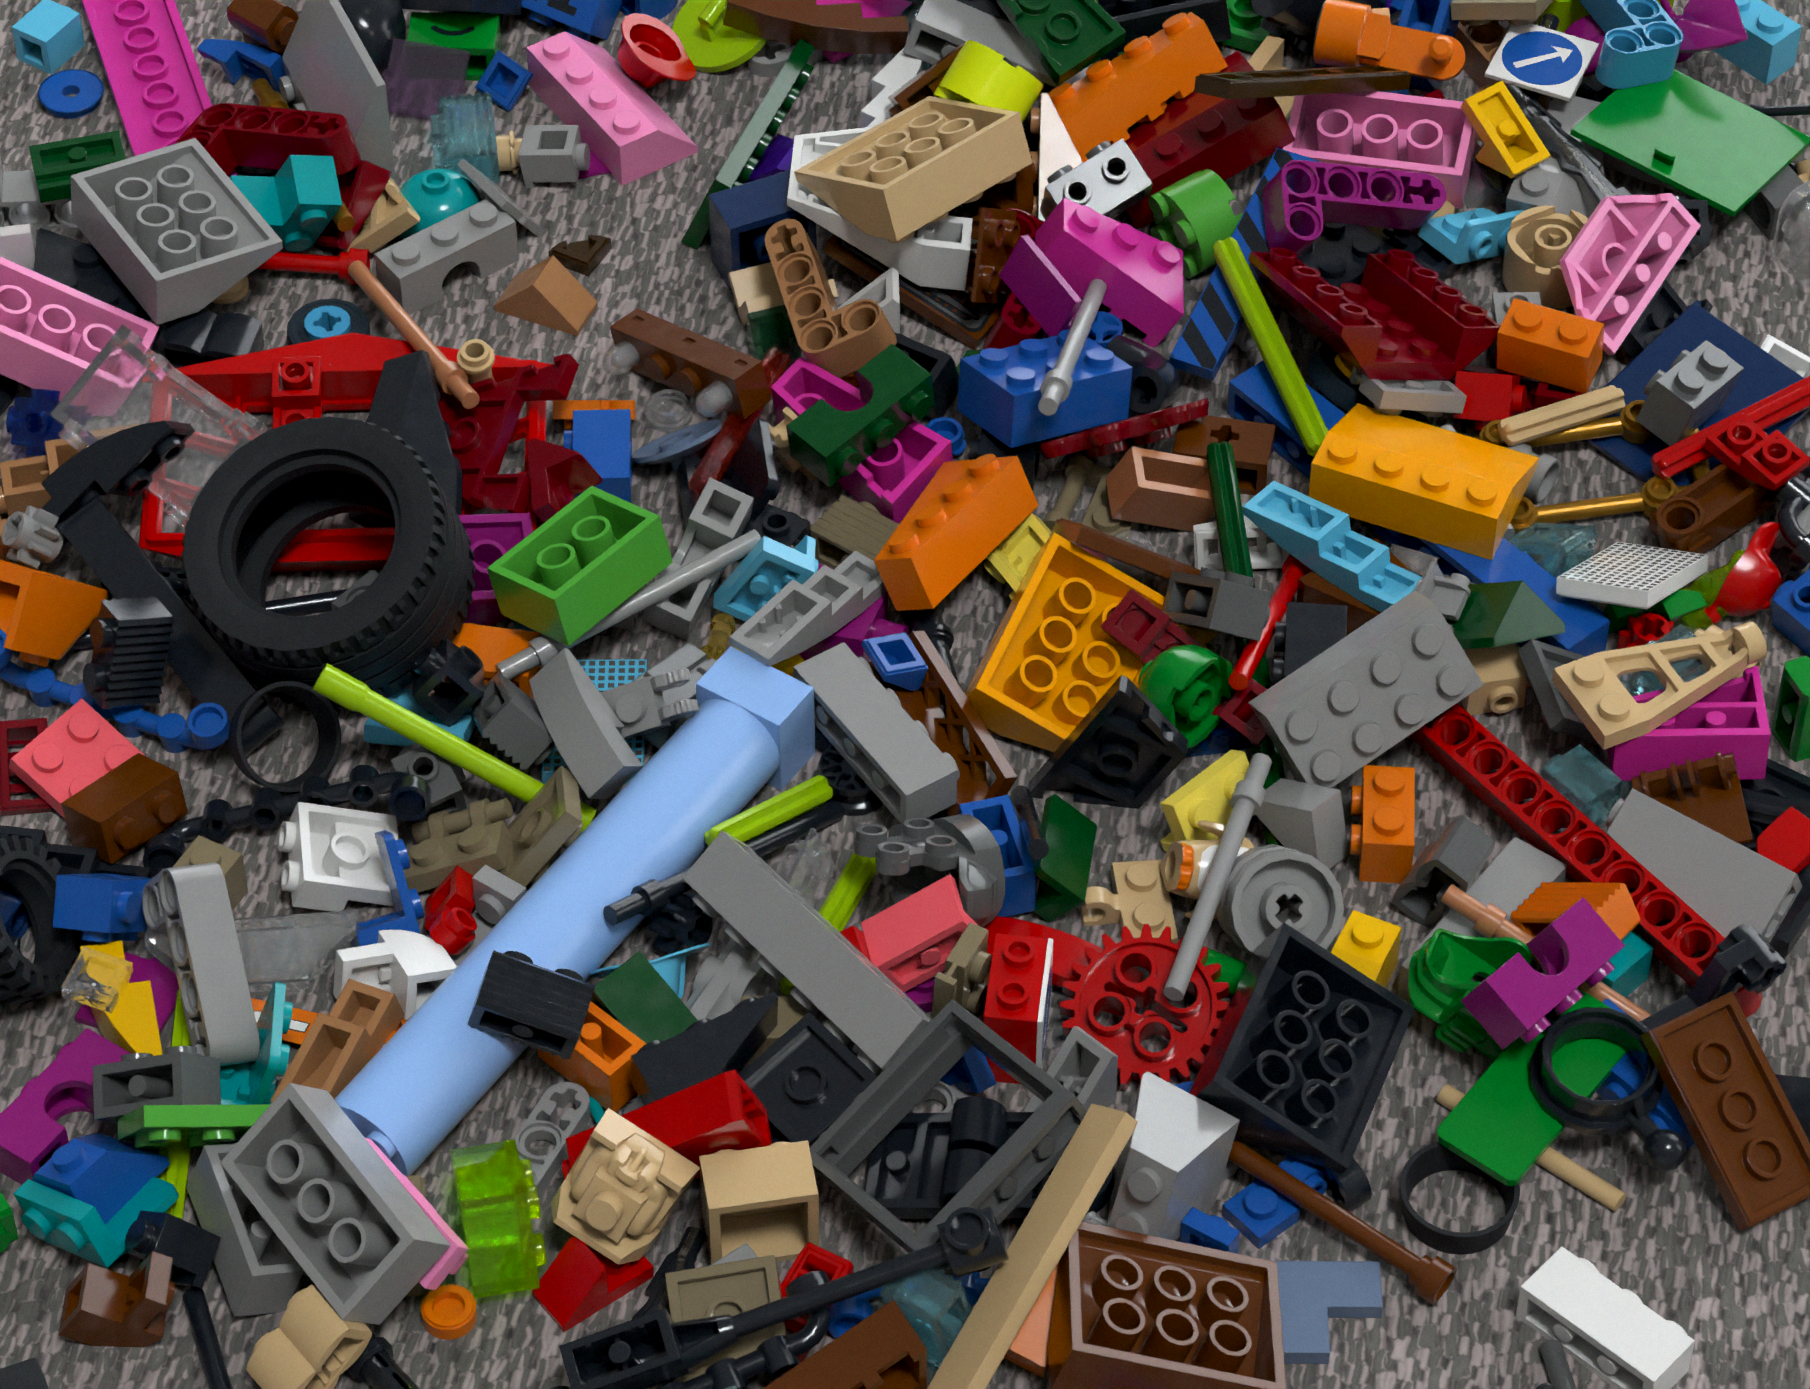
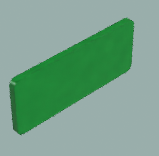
[1436,987,1630,1186]

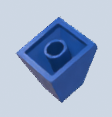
[32,1133,170,1224]

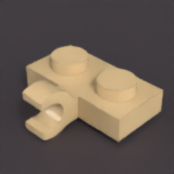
[1080,860,1178,944]

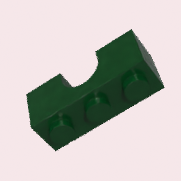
[786,344,935,487]

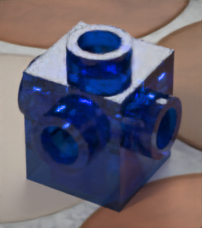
[6,388,84,456]

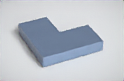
[1275,1261,1383,1364]

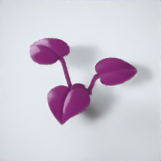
[1564,0,1748,77]

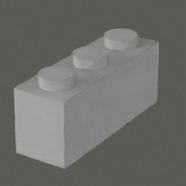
[187,1143,304,1317]

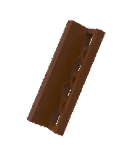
[868,631,1018,816]

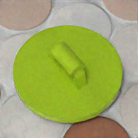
[672,0,768,73]

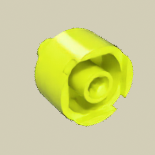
[933,40,1043,123]

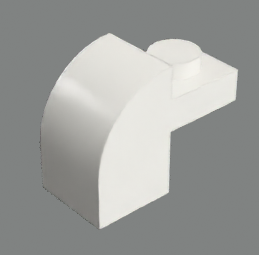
[333,930,457,1020]

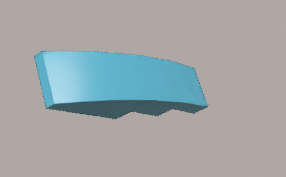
[1242,480,1423,613]

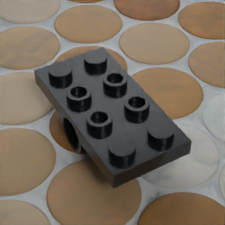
[865,1096,1056,1219]

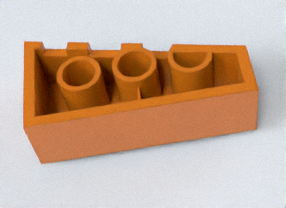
[1048,12,1228,163]
[873,454,1039,611]

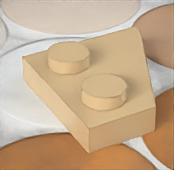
[343,177,420,253]

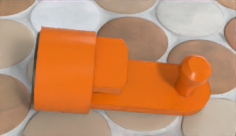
[1313,0,1466,81]

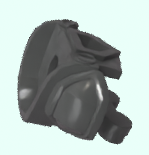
[854,813,1005,927]

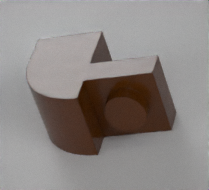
[58,1251,175,1348]

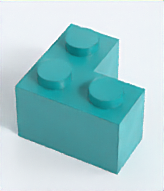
[230,155,342,251]

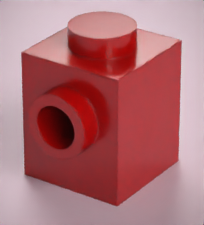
[1452,371,1527,430]

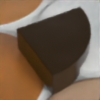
[548,235,612,277]

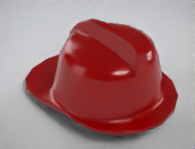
[617,13,697,88]

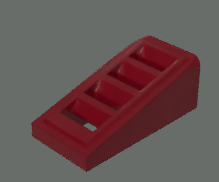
[314,160,392,250]
[0,718,53,816]

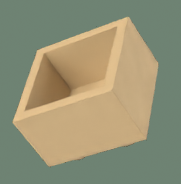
[699,1140,820,1264]

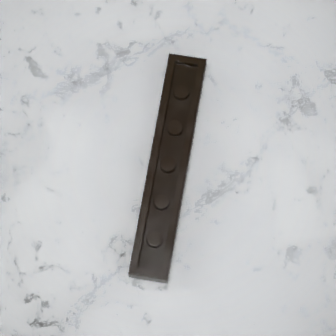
[1194,65,1411,99]

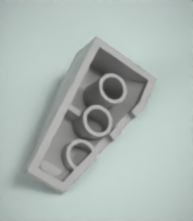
[1506,96,1605,219]

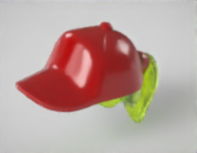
[1679,522,1782,630]

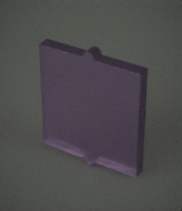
[382,38,471,124]

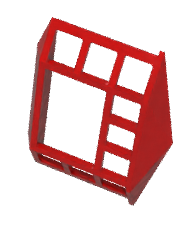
[139,332,553,572]

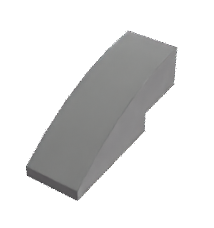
[529,648,643,799]

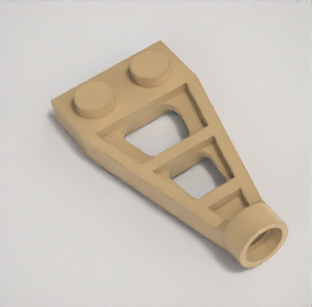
[1552,621,1767,750]

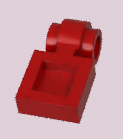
[425,865,477,957]

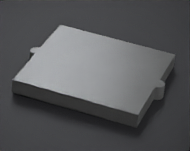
[457,158,545,237]

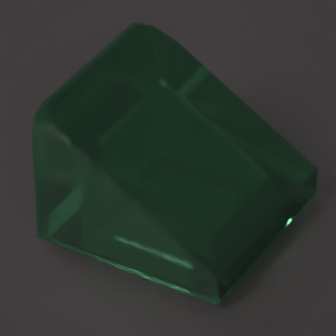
[747,304,801,367]

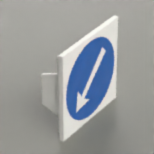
[1484,24,1599,102]

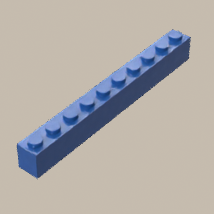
[1227,360,1610,656]

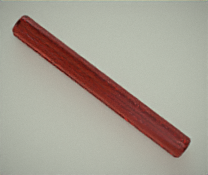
[689,347,790,495]

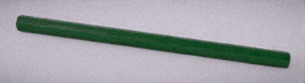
[1206,441,1285,847]

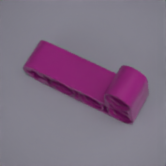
[1263,160,1446,257]

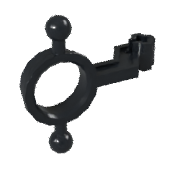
[1529,924,1786,1172]

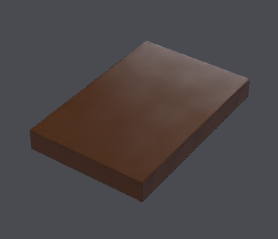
[1051,518,1200,581]

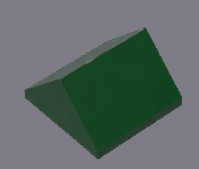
[1445,580,1566,649]

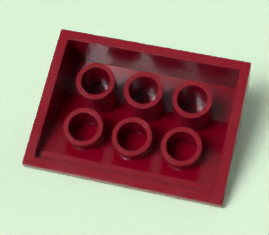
[1125,51,1295,229]

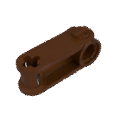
[1649,463,1789,554]

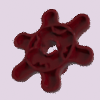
[1038,398,1209,459]

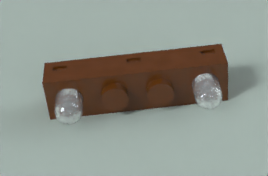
[602,308,772,419]

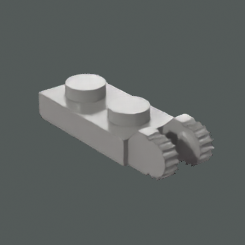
[600,668,699,740]

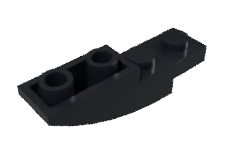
[41,420,195,545]

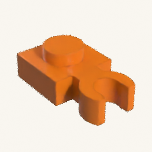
[553,400,636,429]

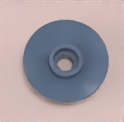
[632,420,723,471]

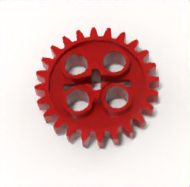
[1060,924,1230,1091]

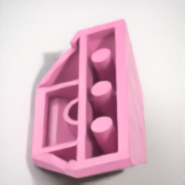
[1559,193,1701,356]

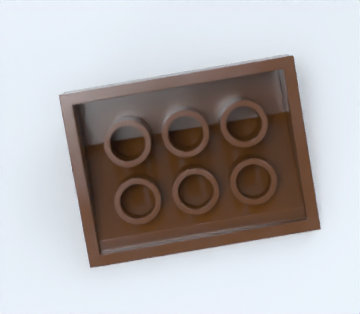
[1048,1221,1287,1389]

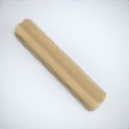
[1497,385,1626,446]

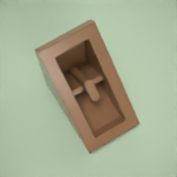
[494,255,598,336]

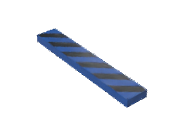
[1169,148,1320,381]

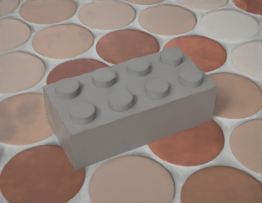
[1248,590,1484,788]
[220,1083,451,1325]

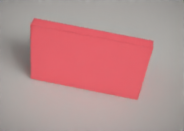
[861,874,988,992]

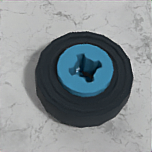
[287,299,371,345]

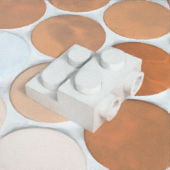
[278,802,398,913]

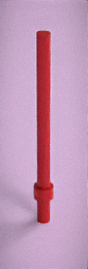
[1228,553,1312,690]

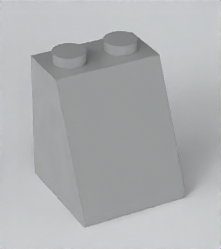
[1107,1071,1240,1241]

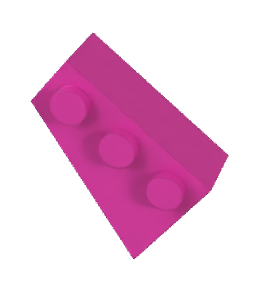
[1035,198,1184,348]
[1607,666,1771,781]

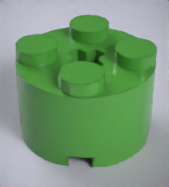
[1148,169,1243,279]

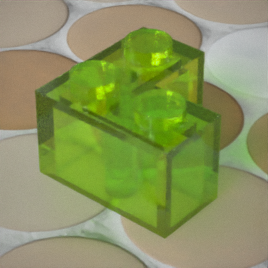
[450,1139,547,1299]

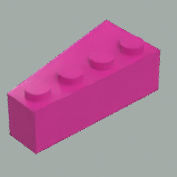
[771,356,953,523]

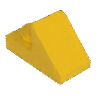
[1460,81,1551,178]

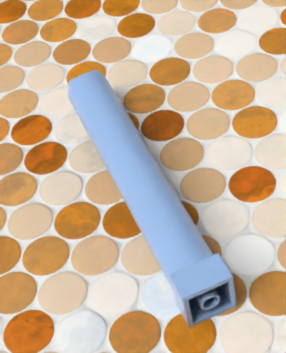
[334,646,815,1176]

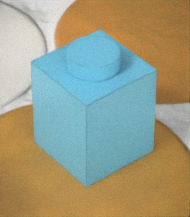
[12,0,85,75]

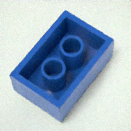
[957,329,1133,448]

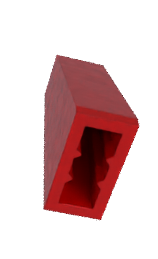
[562,1070,772,1180]

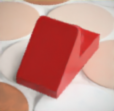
[532,1236,654,1332]

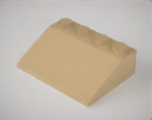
[794,96,1032,243]

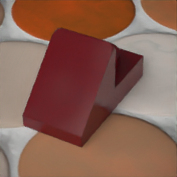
[526,438,602,523]

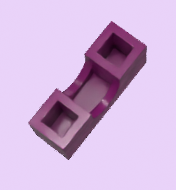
[1460,897,1625,1050]
[0,1028,131,1185]

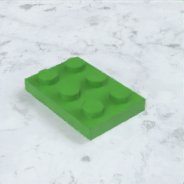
[118,1104,271,1150]

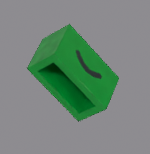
[406,12,502,81]

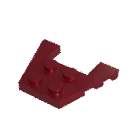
[438,354,579,514]

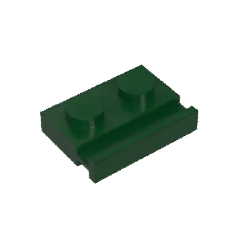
[29,130,126,203]

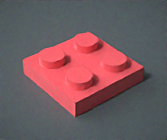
[9,698,145,819]

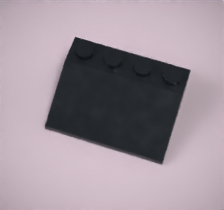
[1190,922,1415,1173]

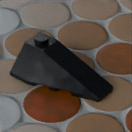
[349,350,463,528]

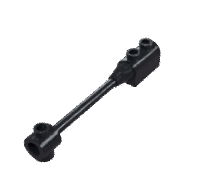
[559,1206,1009,1389]

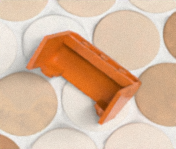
[0,559,109,667]

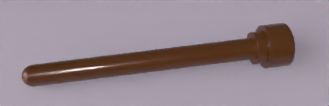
[1228,1141,1457,1305]

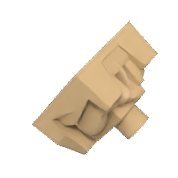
[551,1108,700,1265]

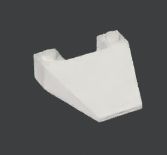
[787,126,973,291]

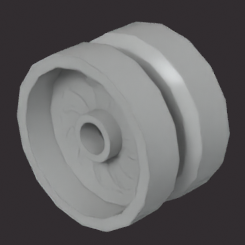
[1216,844,1344,955]

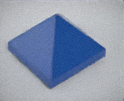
[475,50,534,112]

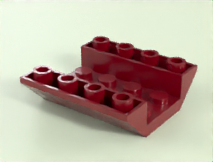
[1248,247,1500,380]

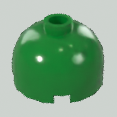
[1138,645,1233,748]

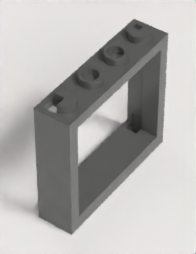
[810,999,1087,1283]

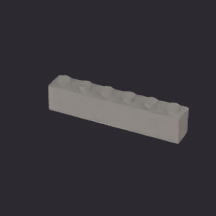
[683,830,931,1076]

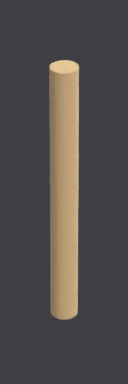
[1436,1084,1627,1212]

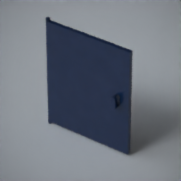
[1585,300,1810,486]

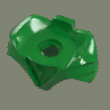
[1408,928,1531,1060]

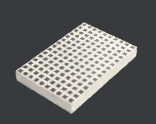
[1556,542,1708,610]

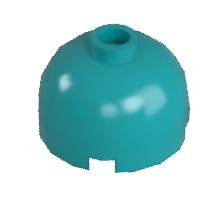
[397,168,482,241]

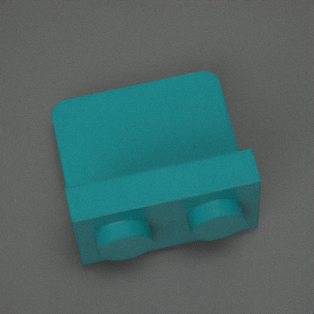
[220,982,293,1105]
[13,1176,179,1268]

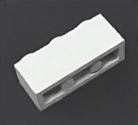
[1516,1246,1695,1389]

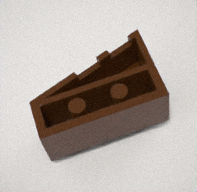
[762,1299,927,1389]

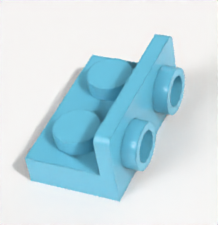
[1418,208,1524,265]
[713,535,818,622]

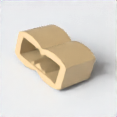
[246,1284,372,1389]

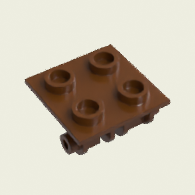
[965,207,1020,304]
[1631,751,1753,844]

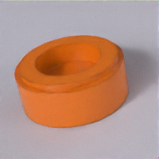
[421,1284,477,1340]

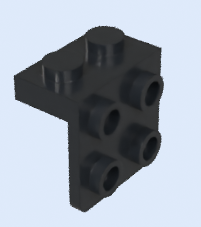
[677,418,781,531]

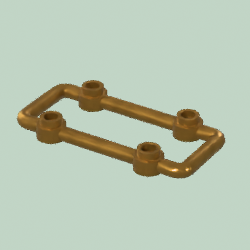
[1472,400,1711,539]

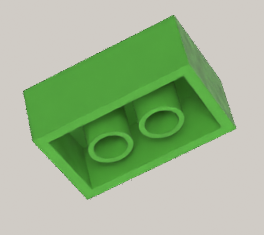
[487,486,673,646]

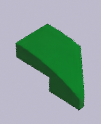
[1602,590,1707,634]

